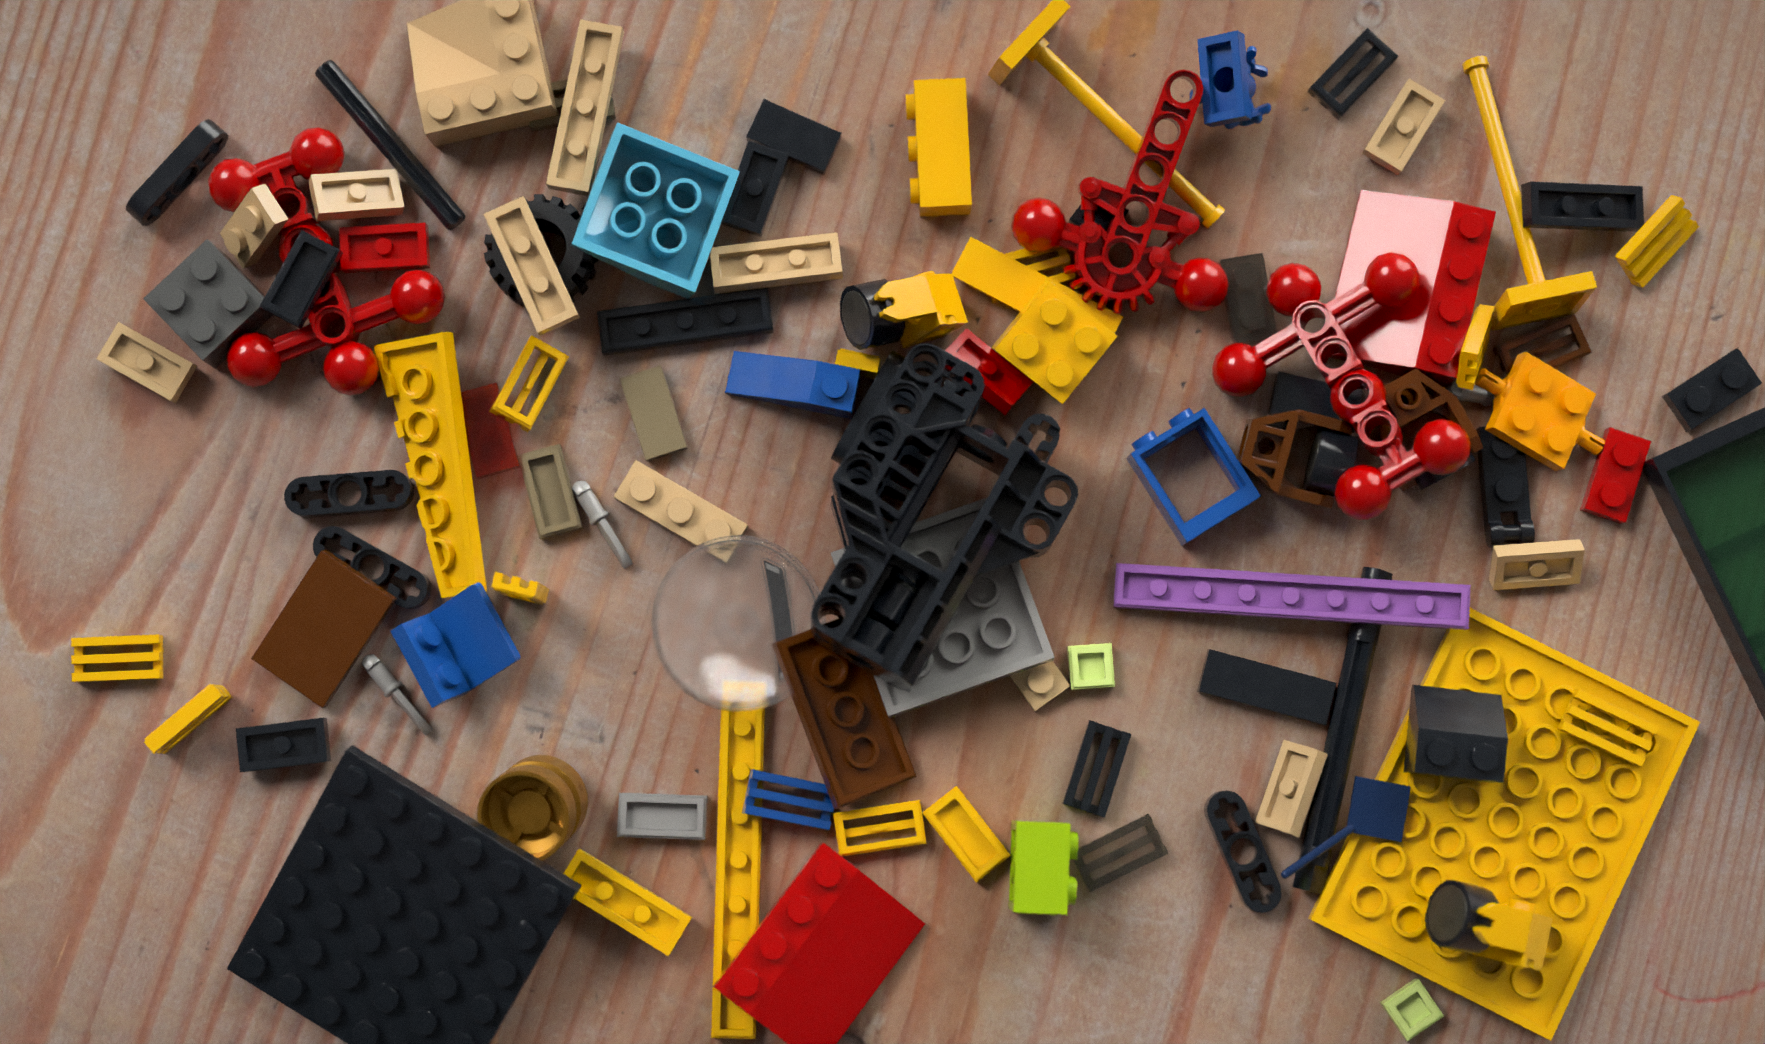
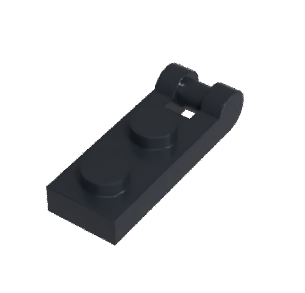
[1476,426,1535,548]

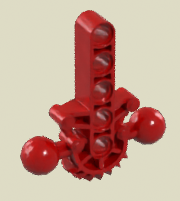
[1011,69,1229,314]

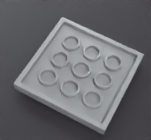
[831,498,1055,718]

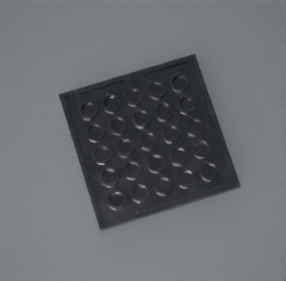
[227,745,582,1044]

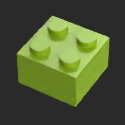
[1009,820,1078,915]

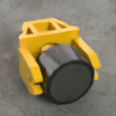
[840,271,968,350]
[1423,880,1553,971]

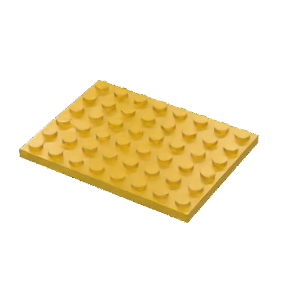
[1308,608,1700,1041]

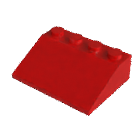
[1330,190,1496,386]
[713,842,925,1044]

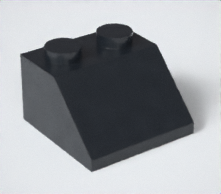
[1403,685,1508,783]

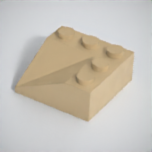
[407,0,559,147]

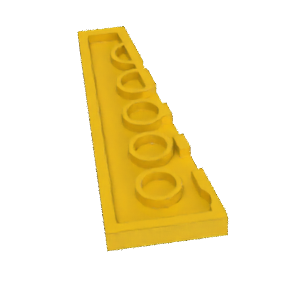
[374,332,487,598]

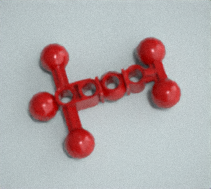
[208,127,445,396]
[1212,252,1471,520]

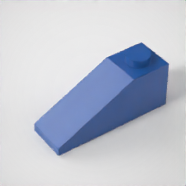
[725,351,860,419]

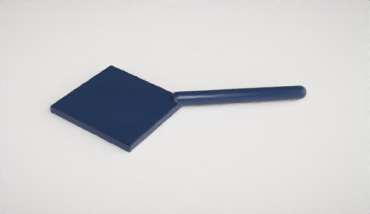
[1281,776,1411,879]

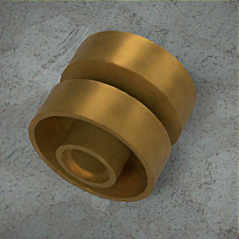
[477,755,588,861]

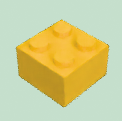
[991,280,1118,404]

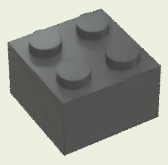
[143,239,273,369]

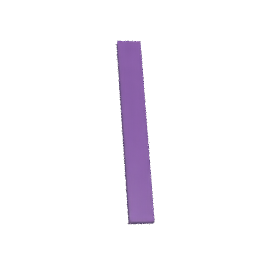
[1114,563,1471,630]

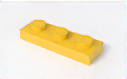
[563,848,693,956]

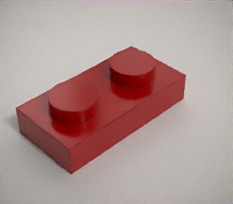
[339,222,430,273]
[945,328,1033,415]
[1580,427,1651,524]

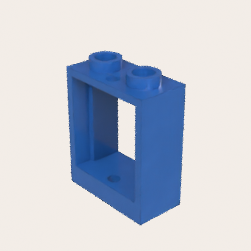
[1127,408,1261,546]

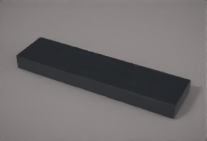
[597,288,774,356]

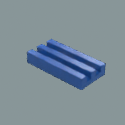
[742,770,834,830]

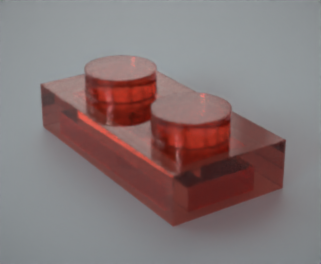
[461,382,521,479]

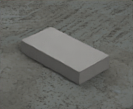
[617,793,708,840]

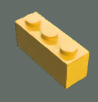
[905,78,972,217]

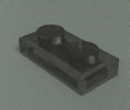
[1218,253,1277,344]

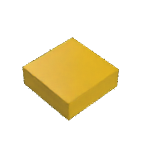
[835,348,880,379]

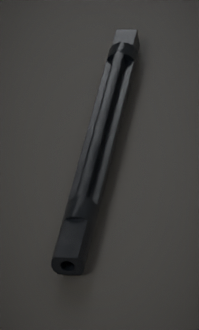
[1293,567,1393,894]

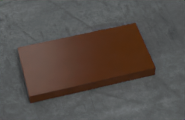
[772,618,917,809]

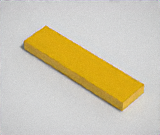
[952,237,1123,356]

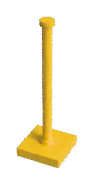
[988,0,1225,229]
[1462,56,1597,331]

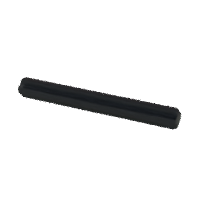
[315,60,466,230]

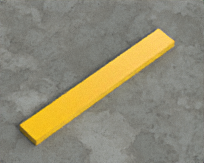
[711,683,766,1039]

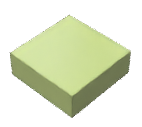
[1067,643,1115,690]
[1380,978,1444,1041]

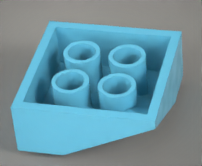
[571,122,740,299]

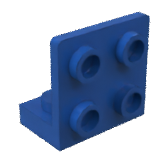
[391,582,521,708]

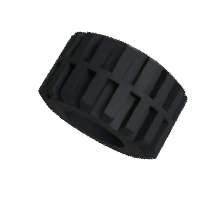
[484,194,598,306]

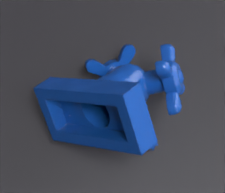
[1189,30,1271,129]

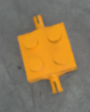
[1475,352,1605,471]

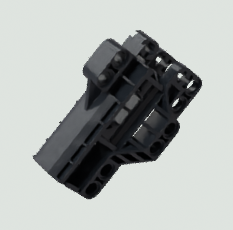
[811,343,1078,692]

